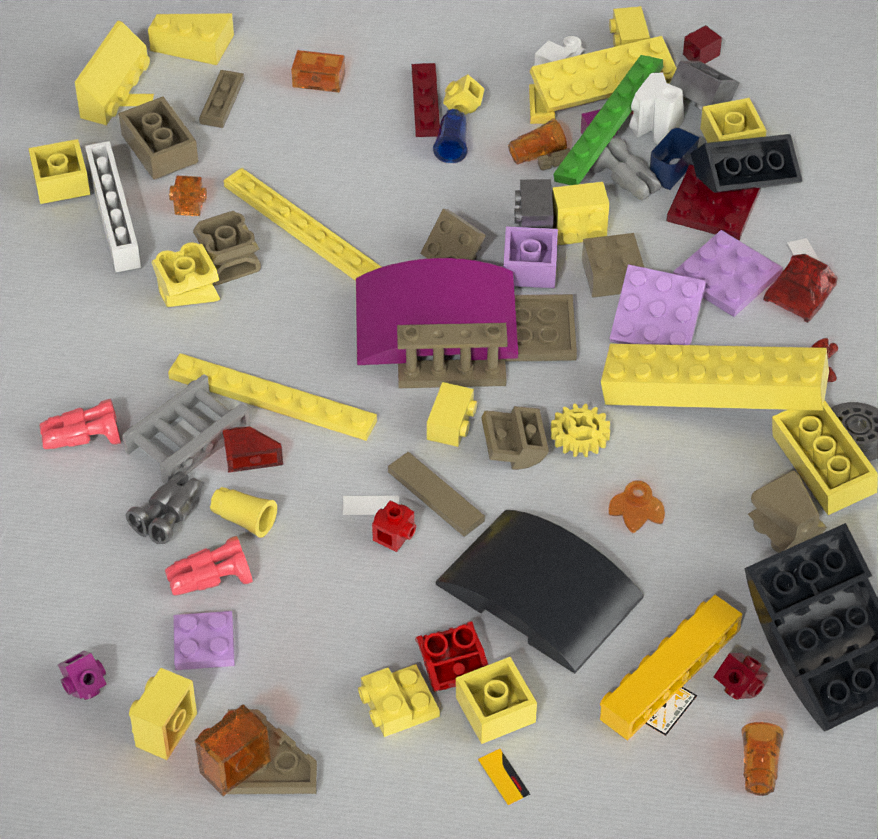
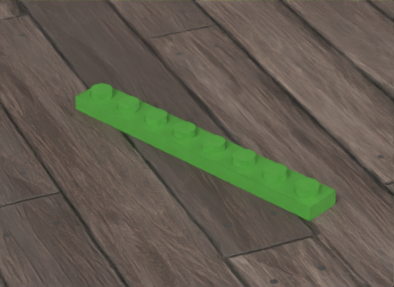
[553,55,664,185]

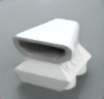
[630,73,685,145]

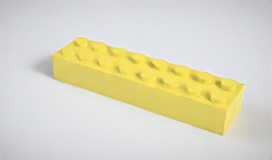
[601,344,829,411]

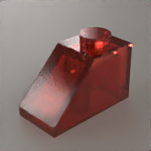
[223,426,283,473]

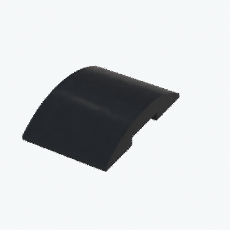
[436,510,644,674]
[744,523,878,732]

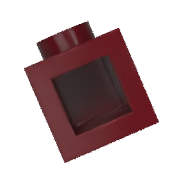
[683,25,722,64]

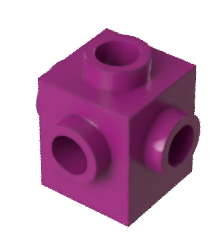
[58,650,107,700]

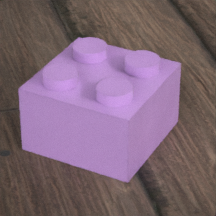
[503,226,558,288]

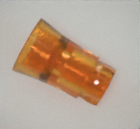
[508,118,567,164]
[741,722,784,796]

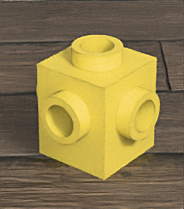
[443,74,485,118]

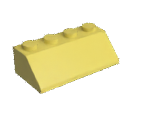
[75,21,150,125]

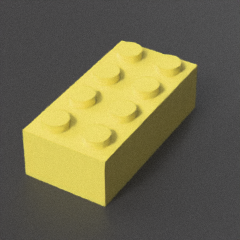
[772,400,878,515]

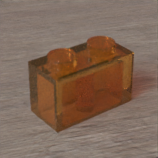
[291,50,345,93]

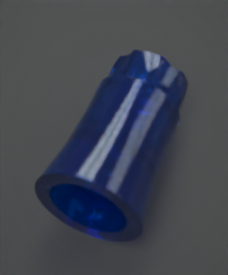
[433,109,468,163]

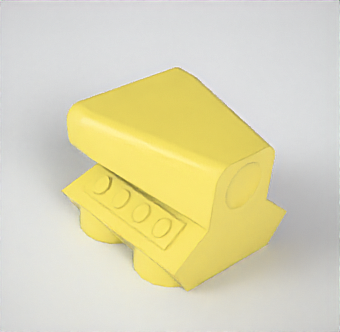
[151,242,220,307]

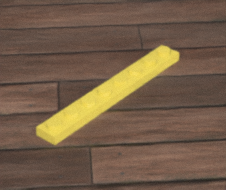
[168,353,377,441]

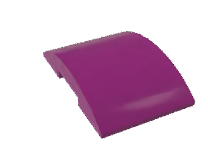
[356,258,518,365]

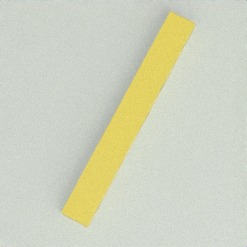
[223,168,381,281]

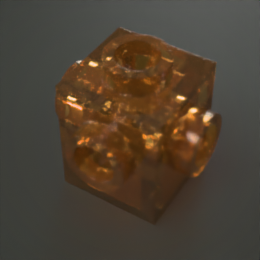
[169,175,207,216]

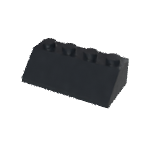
[691,134,803,193]

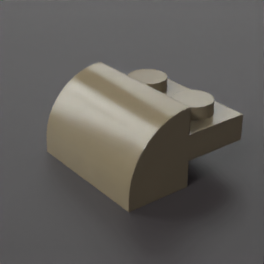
[481,406,549,470]

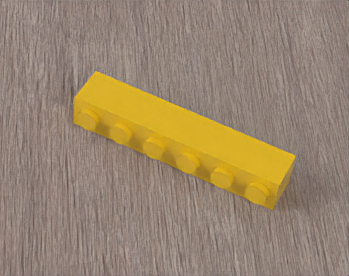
[600,595,743,741]

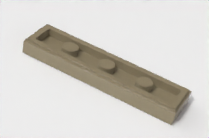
[388,452,485,537]

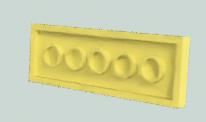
[529,36,677,113]

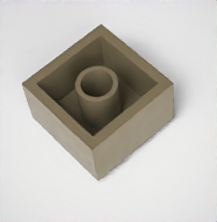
[582,233,644,298]

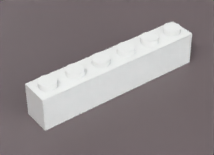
[85,141,141,272]

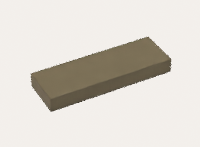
[199,70,244,128]

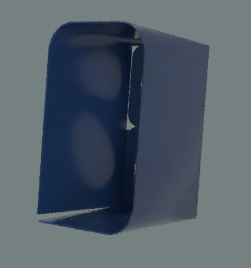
[649,128,700,190]

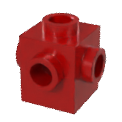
[372,500,416,552]

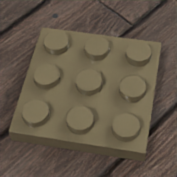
[505,294,577,361]

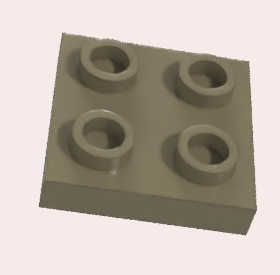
[420,209,486,260]

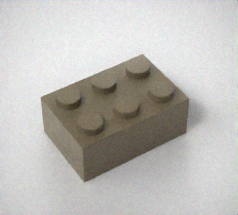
[118,96,198,180]

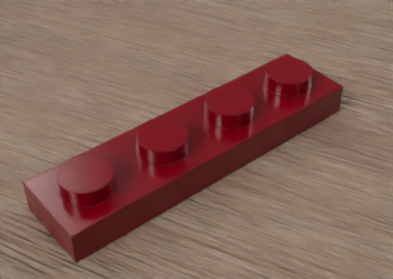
[411,63,440,137]

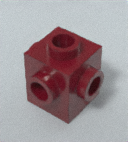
[713,653,768,700]

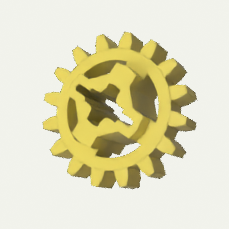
[551,403,610,457]

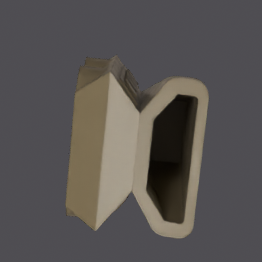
[193,211,261,285]
[748,471,827,553]

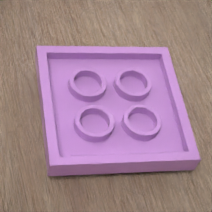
[673,230,783,317]
[610,265,706,345]

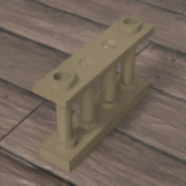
[397,323,507,388]

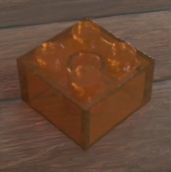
[195,704,271,796]

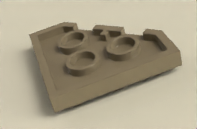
[223,709,317,794]

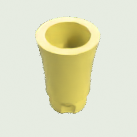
[210,487,277,538]

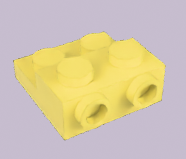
[358,664,440,737]

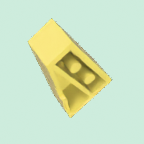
[148,13,234,65]

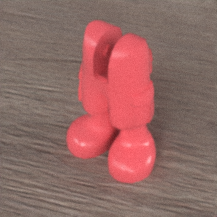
[39,398,121,449]
[165,536,253,596]

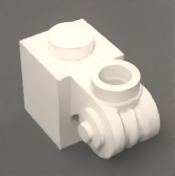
[535,36,586,66]

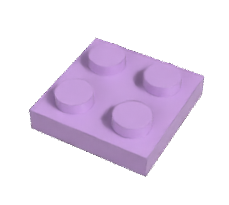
[174,611,235,670]

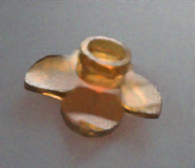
[609,480,665,533]

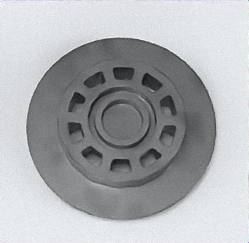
[831,402,878,461]

